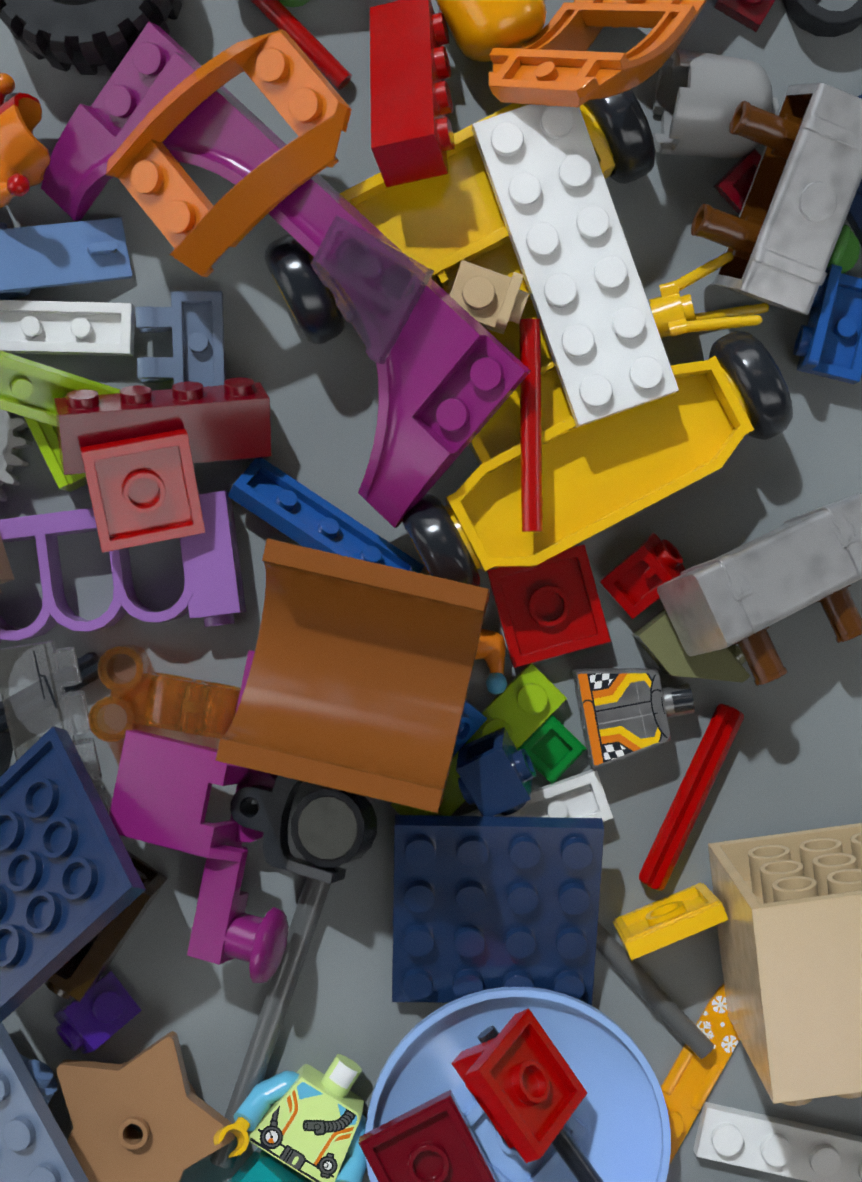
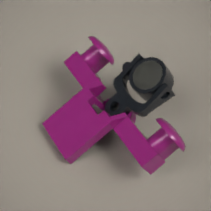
[109,650,377,983]

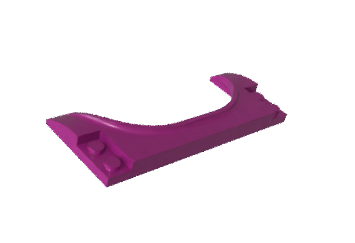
[41,22,531,528]

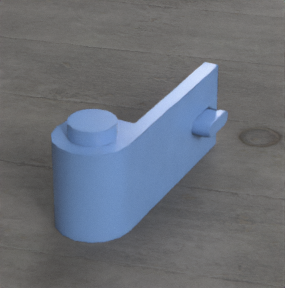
[0,217,132,300]

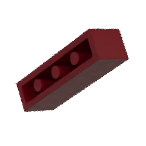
[54,377,272,475]

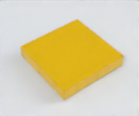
[612,882,729,961]

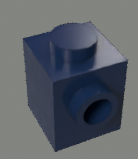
[456,727,536,816]

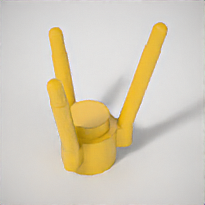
[649,252,769,338]

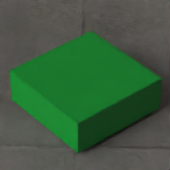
[517,714,587,784]

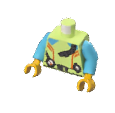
[213,1054,367,1182]

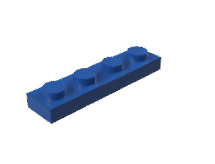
[228,457,424,573]

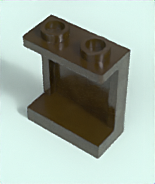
[45,850,168,1002]

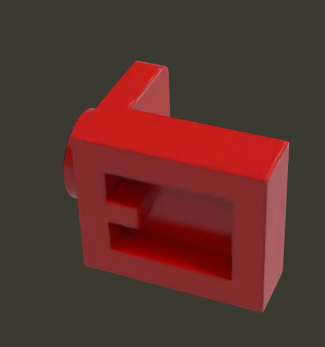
[600,533,686,619]

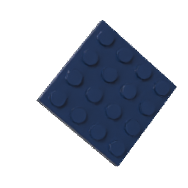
[0,726,146,1023]
[392,815,604,1005]

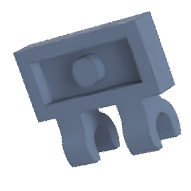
[135,291,226,387]

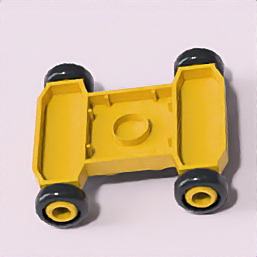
[264,89,793,587]

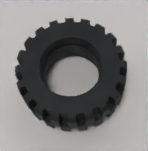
[0,0,182,75]

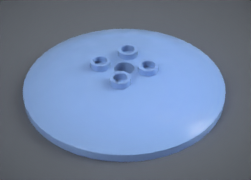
[365,987,671,1182]

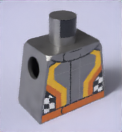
[571,668,695,768]

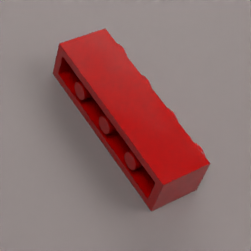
[370,0,455,188]

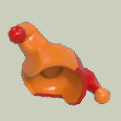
[0,73,50,208]

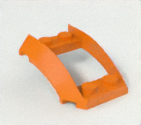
[489,0,707,108]
[106,29,352,277]

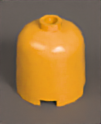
[435,0,547,62]

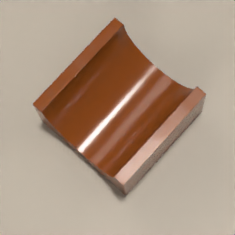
[215,538,490,813]

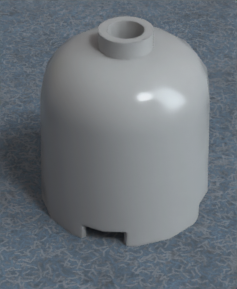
[652,48,779,159]

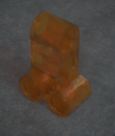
[88,644,241,742]

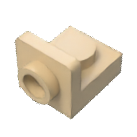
[450,260,529,335]

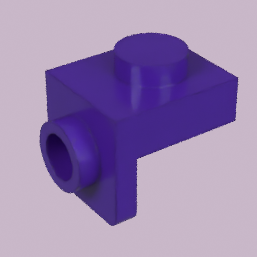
[54,971,142,1054]

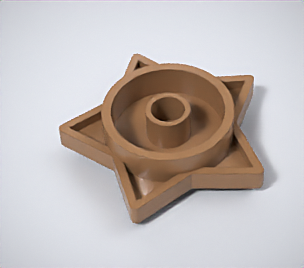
[56,1031,236,1182]

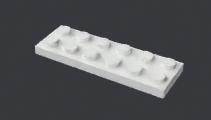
[472,104,679,427]

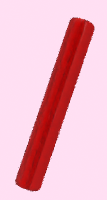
[639,704,744,891]

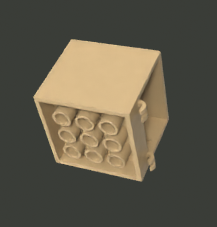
[708,823,862,1106]

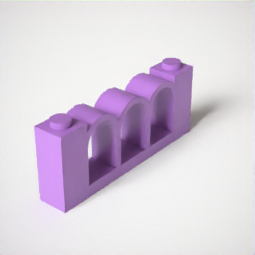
[0,491,246,643]

